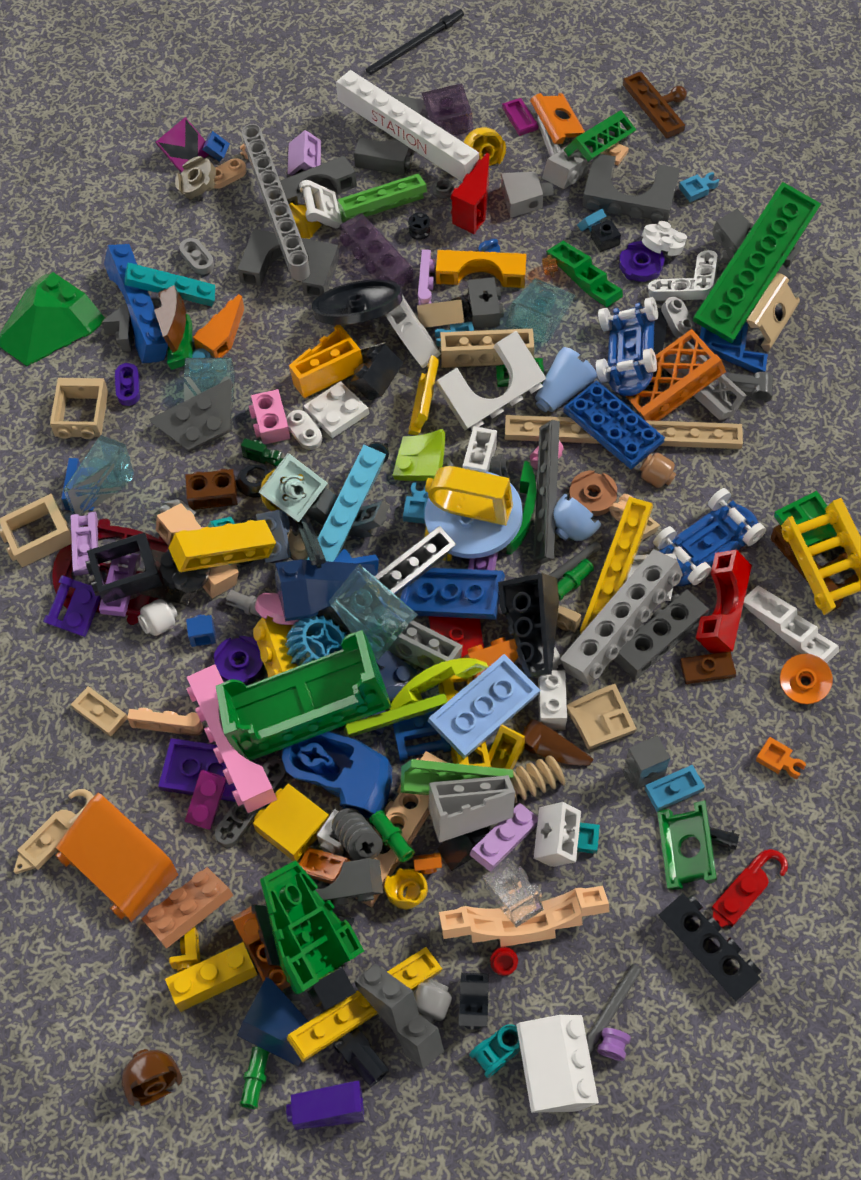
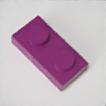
[185,770,227,830]

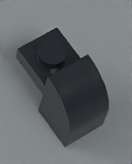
[459,973,489,1030]

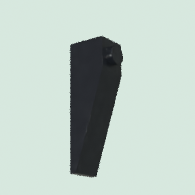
[498,573,559,678]

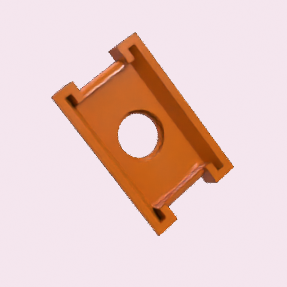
[530,93,585,144]

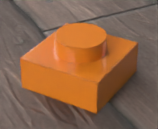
[413,853,442,874]

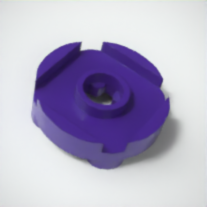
[619,241,664,282]
[214,636,265,685]

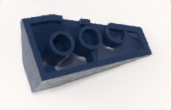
[275,559,377,622]

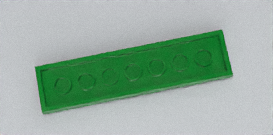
[692,182,821,344]

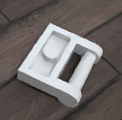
[299,180,342,229]

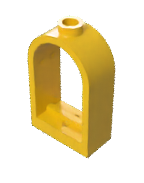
[425,466,513,526]

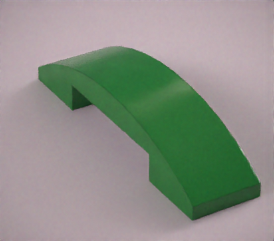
[506,461,536,555]

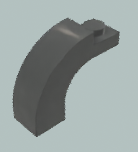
[306,488,390,537]

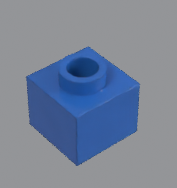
[186,615,216,647]

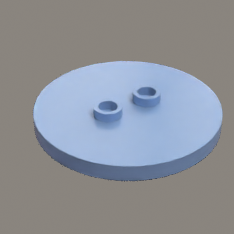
[425,471,523,558]

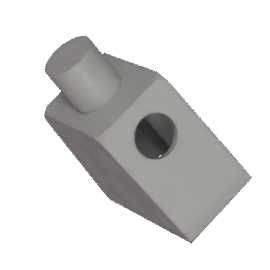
[501,172,554,218]

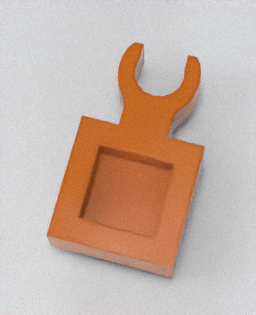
[755,737,806,779]

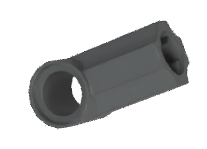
[726,372,773,403]

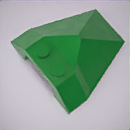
[0,272,106,367]
[260,860,364,994]

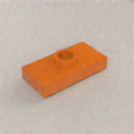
[299,847,350,884]

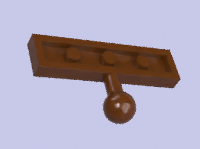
[623,71,687,139]

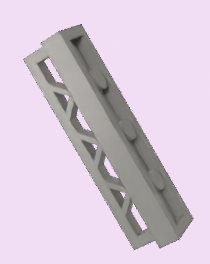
[664,337,747,420]

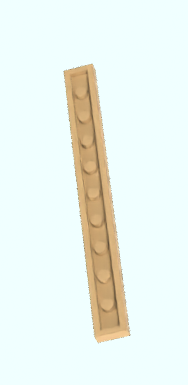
[505,415,743,449]

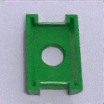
[657,800,717,890]

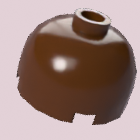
[122,1049,183,1106]

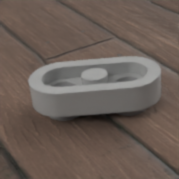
[179,238,214,275]
[661,297,696,338]

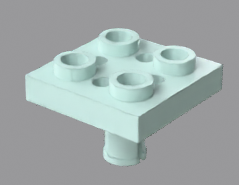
[259,453,328,522]

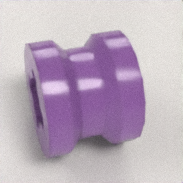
[597,1028,631,1061]

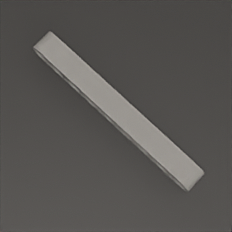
[242,124,310,281]

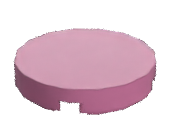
[255,593,300,625]

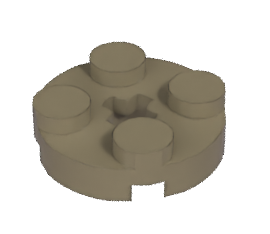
[175,156,216,200]

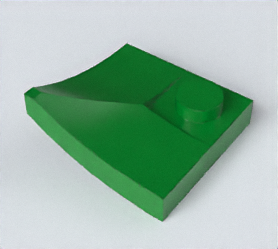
[774,491,837,547]

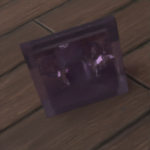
[421,83,473,136]

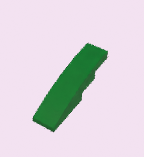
[546,241,623,308]

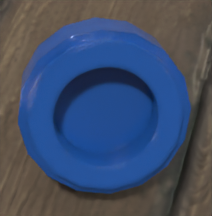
[478,239,500,253]

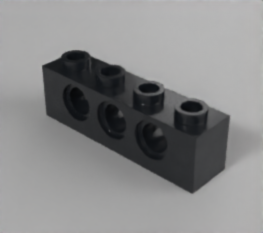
[658,893,762,1003]

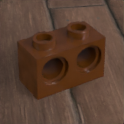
[185,469,238,510]

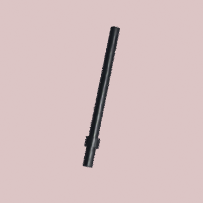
[366,9,464,75]

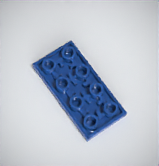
[563,380,665,469]

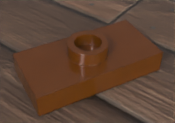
[680,652,736,684]

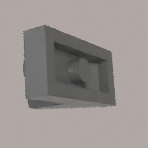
[102,303,133,352]

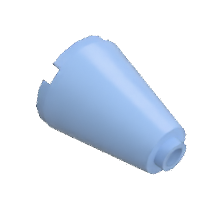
[535,347,597,412]

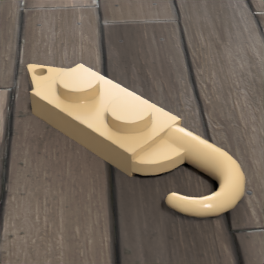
[14,789,94,874]

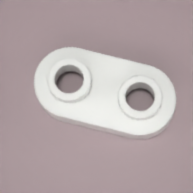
[286,410,322,450]

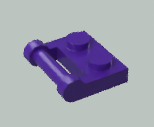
[43,575,101,637]

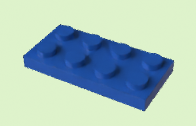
[398,568,505,619]

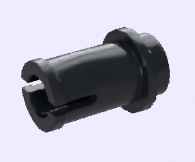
[709,826,740,851]

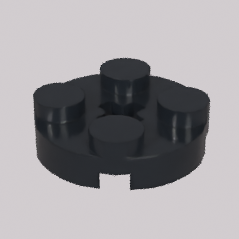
[160,549,211,592]

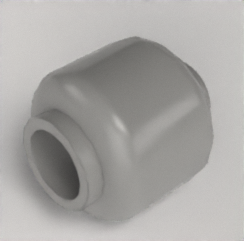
[414,979,452,1023]

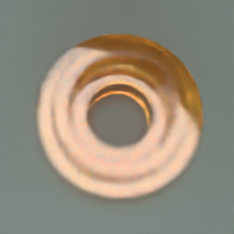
[542,254,558,277]

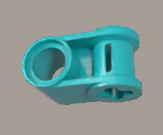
[469,1024,521,1078]

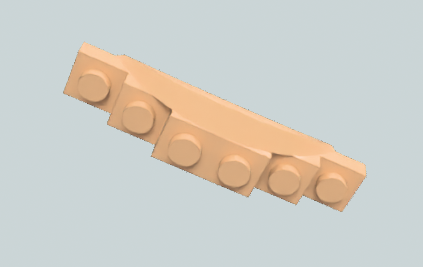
[439,886,609,947]

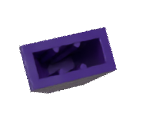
[286,1081,365,1130]

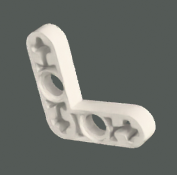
[648,250,718,301]

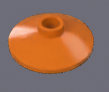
[780,654,833,704]

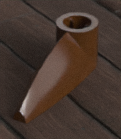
[521,719,594,765]

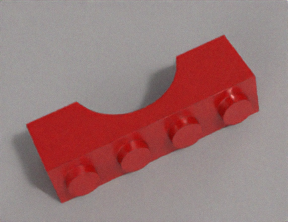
[696,550,752,654]

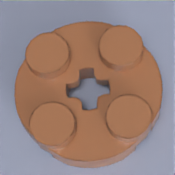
[569,470,617,517]

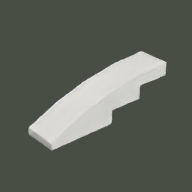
[743,586,839,663]

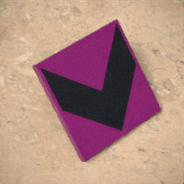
[155,117,209,173]

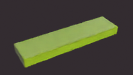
[344,694,448,737]

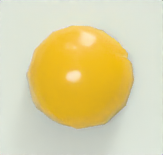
[384,868,428,910]

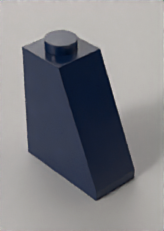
[237,977,309,1066]

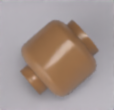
[639,453,676,488]

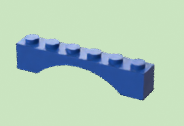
[104,244,168,363]

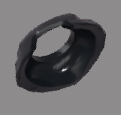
[236,465,270,498]

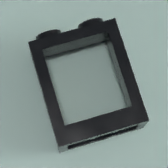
[85,532,162,604]

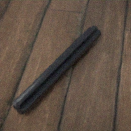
[295,515,326,569]

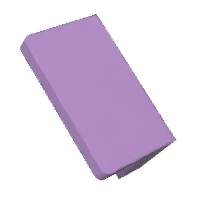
[287,130,321,176]

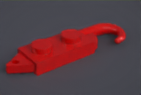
[711,849,788,928]

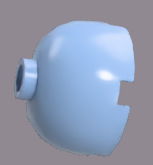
[554,494,601,541]

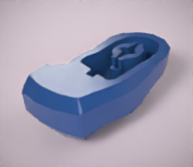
[282,731,392,819]

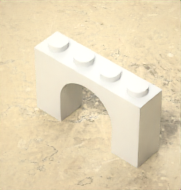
[435,331,546,430]

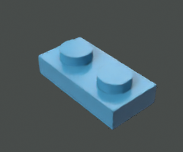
[645,765,705,811]

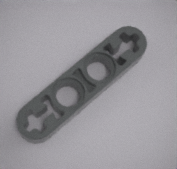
[215,759,287,848]

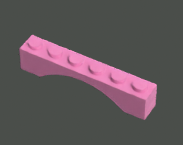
[186,664,277,813]

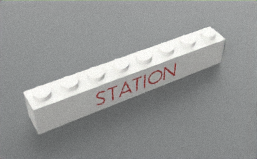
[336,70,479,182]

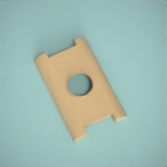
[747,273,800,352]

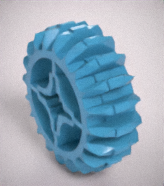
[285,615,347,666]

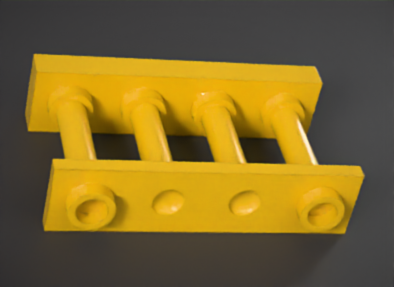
[781,498,861,615]

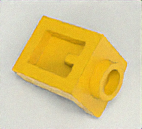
[169,927,201,972]

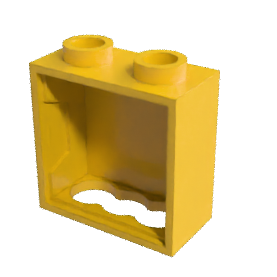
[253,783,329,861]

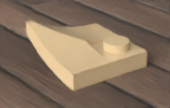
[567,684,637,750]

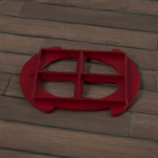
[52,519,170,625]

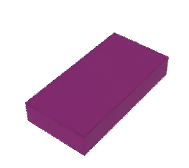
[502,98,538,136]

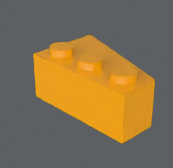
[289,325,363,398]

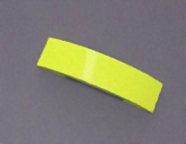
[390,658,488,710]

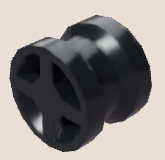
[408,213,430,240]

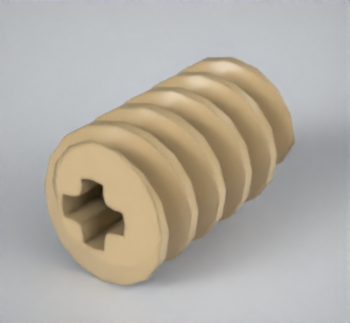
[510,755,565,804]

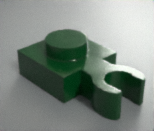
[241,438,283,467]

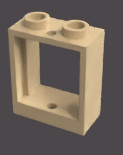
[50,378,108,439]
[0,494,72,567]

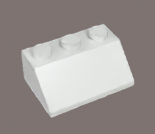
[516,1015,599,1113]

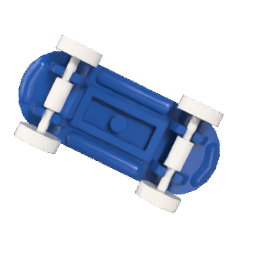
[596,297,658,396]
[653,488,766,586]

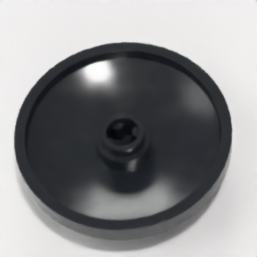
[312,279,403,325]

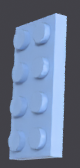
[428,654,540,759]

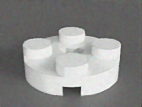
[641,221,687,256]

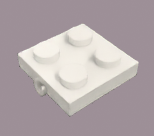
[304,381,369,438]

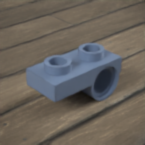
[256,510,292,563]

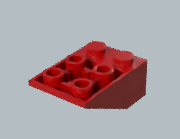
[450,153,490,234]

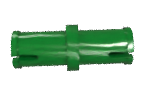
[558,559,594,601]
[369,810,415,862]
[239,1046,270,1110]

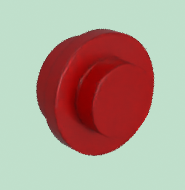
[490,947,518,976]

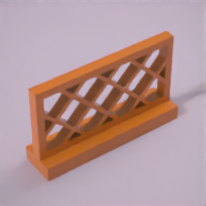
[625,329,726,421]

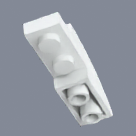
[385,295,441,368]

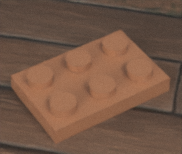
[141,867,234,949]

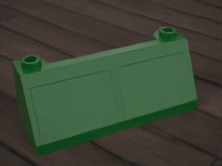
[216,630,391,761]

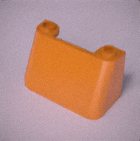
[55,793,178,922]

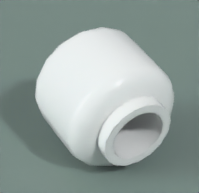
[138,599,177,636]

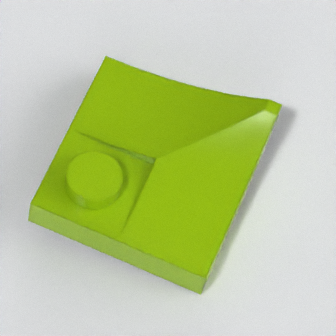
[392,429,445,481]

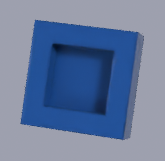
[202,131,230,162]

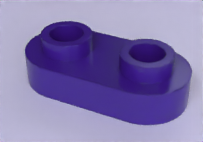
[115,363,140,406]

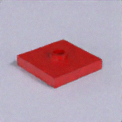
[429,616,484,658]

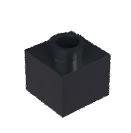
[591,219,621,252]

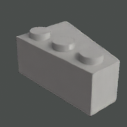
[428,775,515,843]

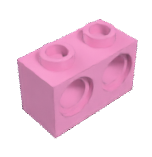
[249,389,290,444]

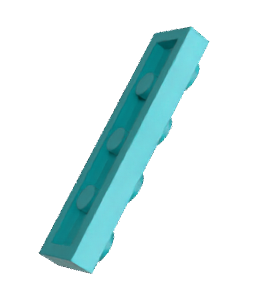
[124,262,215,307]

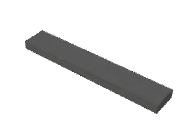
[533,420,560,564]

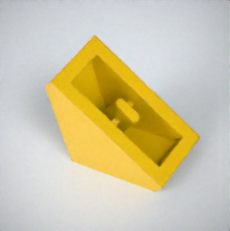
[488,725,525,769]

